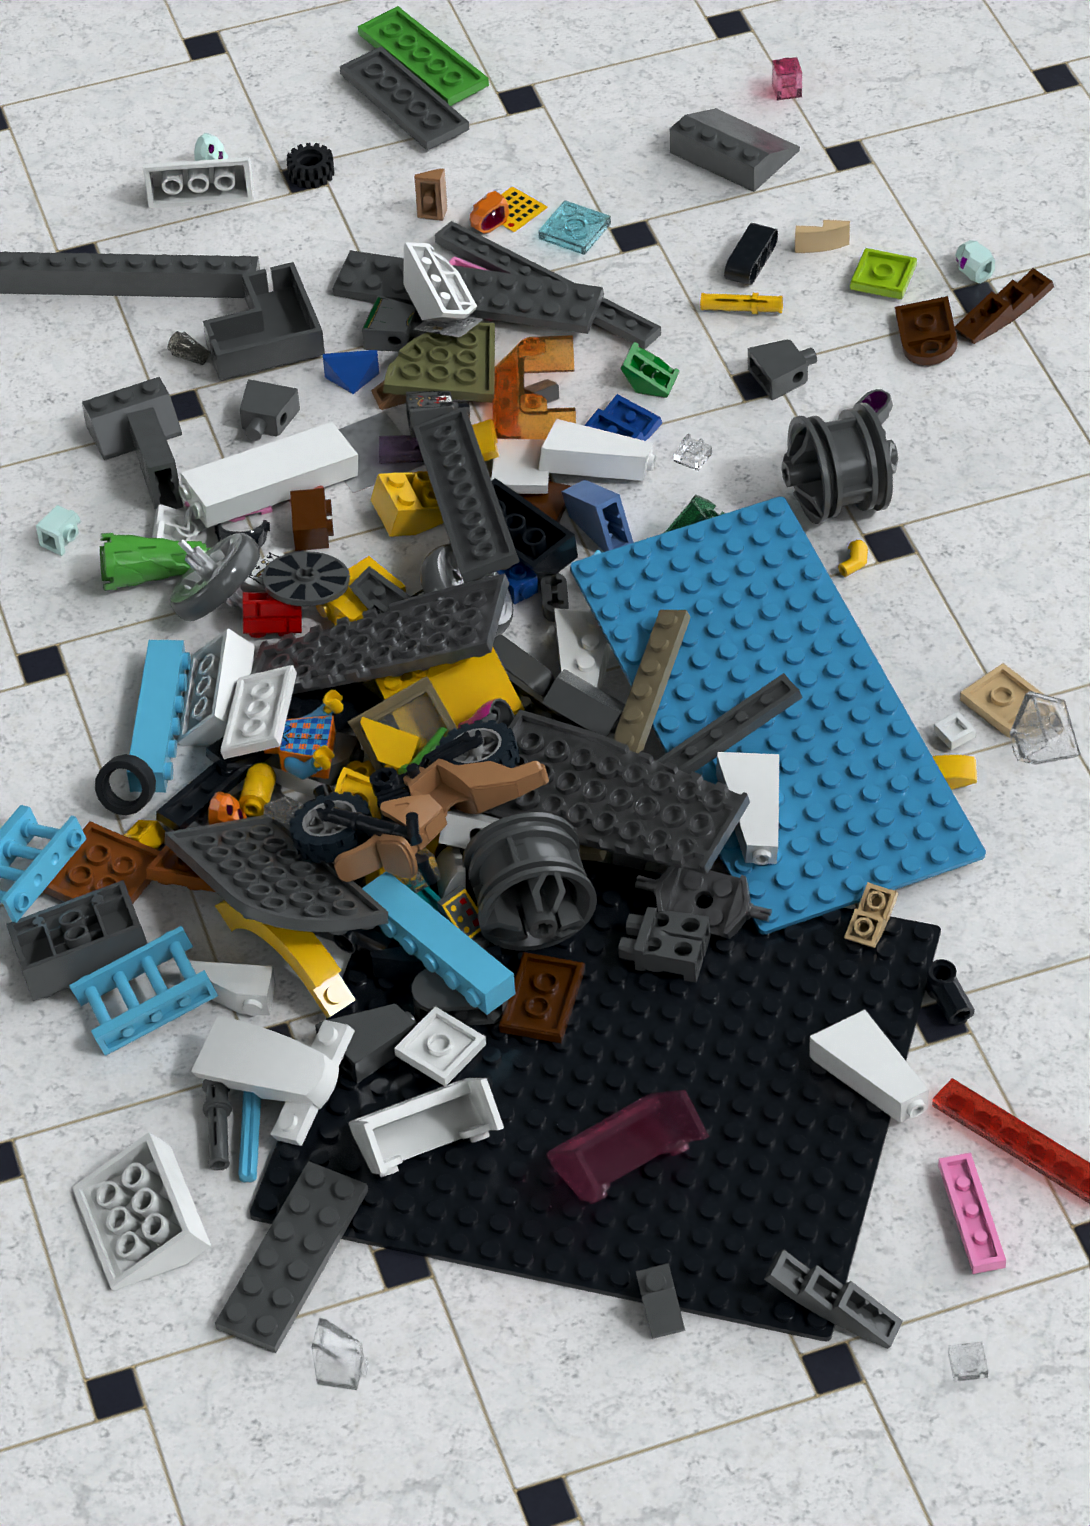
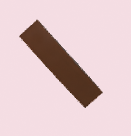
[955,268,1054,344]

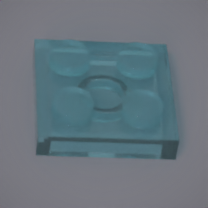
[538,200,611,255]

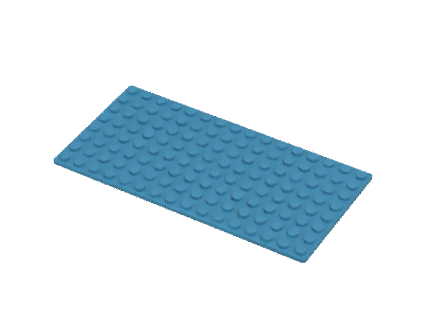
[570,496,986,934]

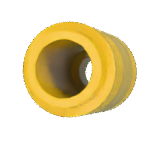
[238,763,277,816]

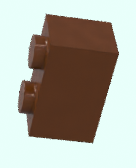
[290,488,334,551]

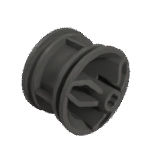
[781,403,898,524]
[462,812,597,951]

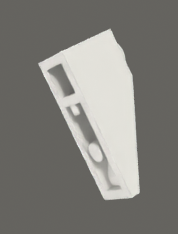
[179,961,276,1016]

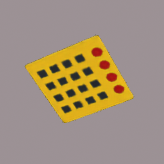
[501,187,548,232]

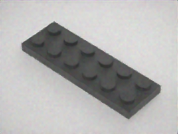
[340,46,470,151]
[215,1161,368,1353]

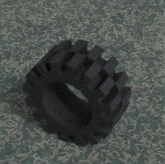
[286,143,335,189]

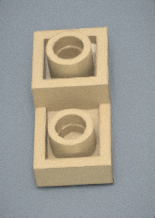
[795,220,850,253]
[844,882,899,948]

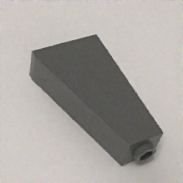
[127,407,183,512]

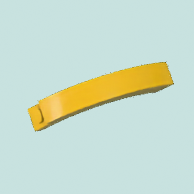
[215,900,356,1018]

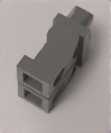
[618,907,711,983]

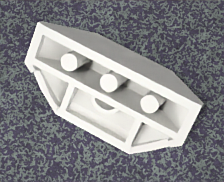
[403,242,477,322]

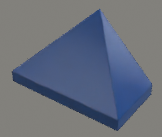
[323,350,379,394]

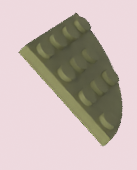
[383,322,495,403]

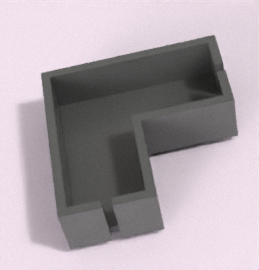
[203,262,325,380]

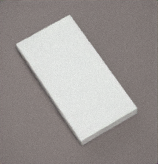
[220,665,297,759]

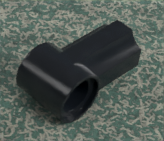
[332,928,399,957]
[926,959,975,1026]

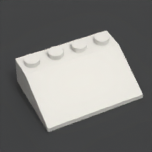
[72,1132,211,1291]

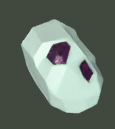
[194,133,228,161]
[955,240,995,284]

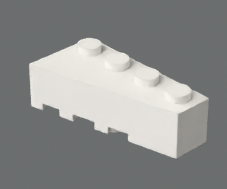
[554,608,611,690]

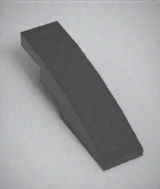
[764,1249,903,1349]

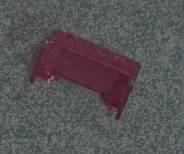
[546,1089,709,1204]

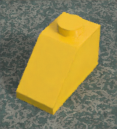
[360,717,422,774]

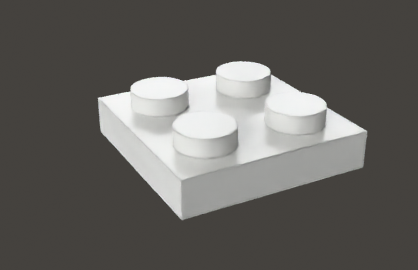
[394,1006,486,1087]

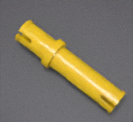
[700,292,783,314]

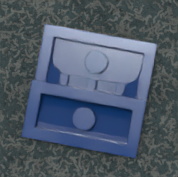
[584,394,662,441]

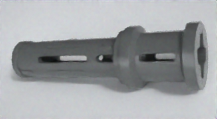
[202,1079,232,1170]

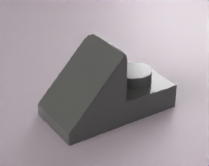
[636,1263,685,1339]

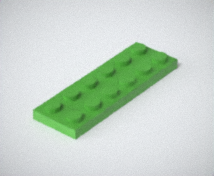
[358,6,489,106]

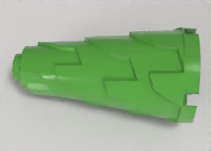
[100,533,210,591]

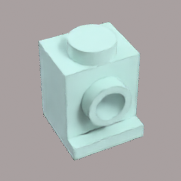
[36,505,80,556]

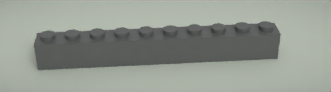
[0,251,260,298]

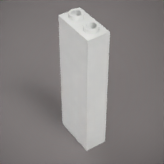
[179,422,358,528]

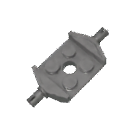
[635,866,772,939]

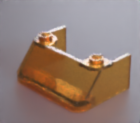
[492,335,576,440]

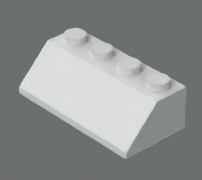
[143,157,253,208]
[177,628,255,746]

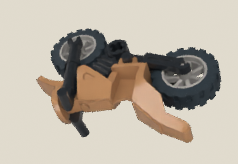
[289,720,549,885]

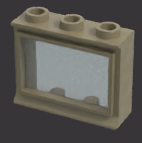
[348,676,458,770]

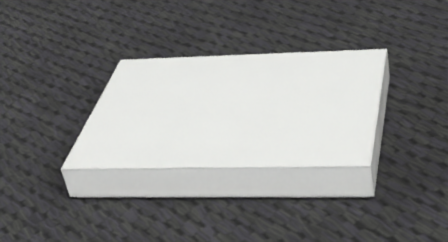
[491,439,549,494]

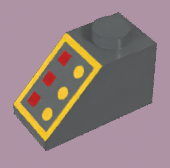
[437,885,490,948]

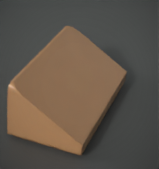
[414,168,447,221]

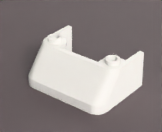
[349,1078,504,1177]

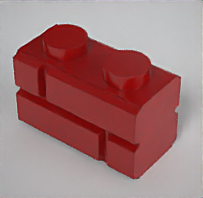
[242,592,302,638]

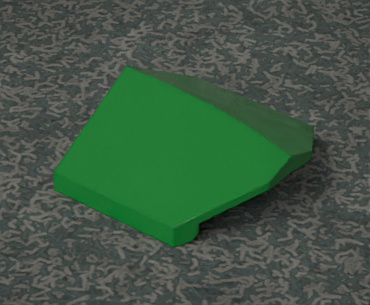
[620,342,680,398]

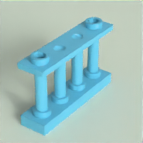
[0,805,87,923]
[69,926,218,1056]

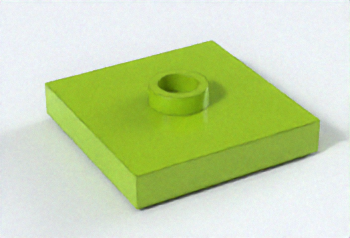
[850,248,917,300]

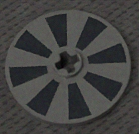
[262,551,350,606]

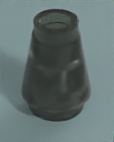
[167,331,210,365]

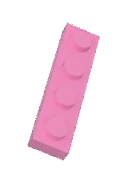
[938,1153,1006,1274]

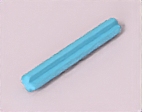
[238,1091,261,1183]

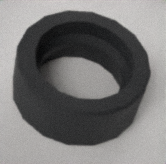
[95,754,156,816]

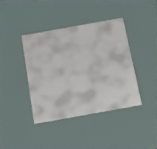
[338,411,425,493]

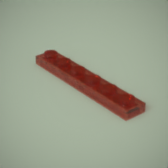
[932,1078,1090,1204]

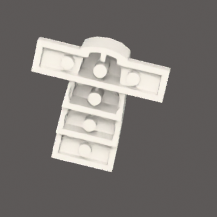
[191,1015,355,1146]

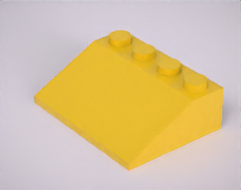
[375,647,525,753]

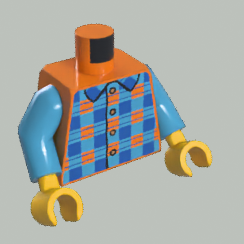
[264,690,343,780]

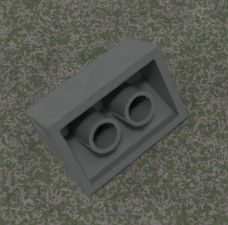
[82,377,182,460]

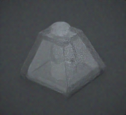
[1010,691,1081,765]

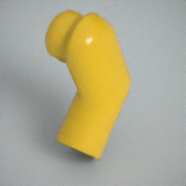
[838,540,868,577]

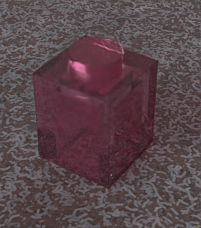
[772,57,802,101]

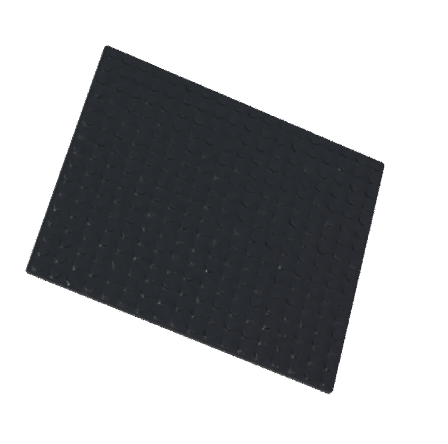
[250,844,941,1342]

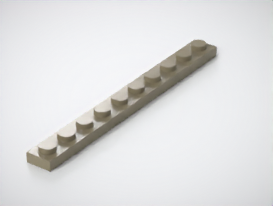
[579,610,691,861]

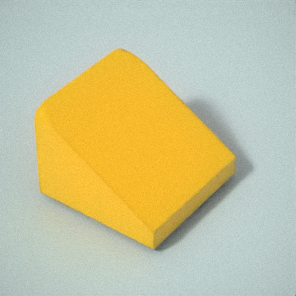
[124,820,165,850]

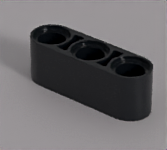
[724,222,778,285]

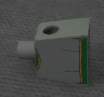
[362,296,427,352]

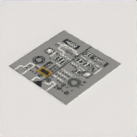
[414,317,483,337]

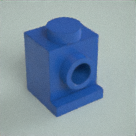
[497,562,538,605]

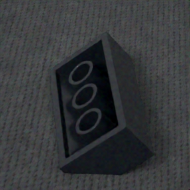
[492,478,578,574]

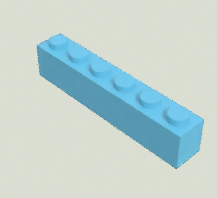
[127,640,191,793]
[362,871,516,1015]

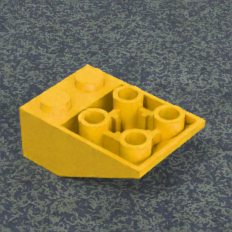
[370,471,444,537]

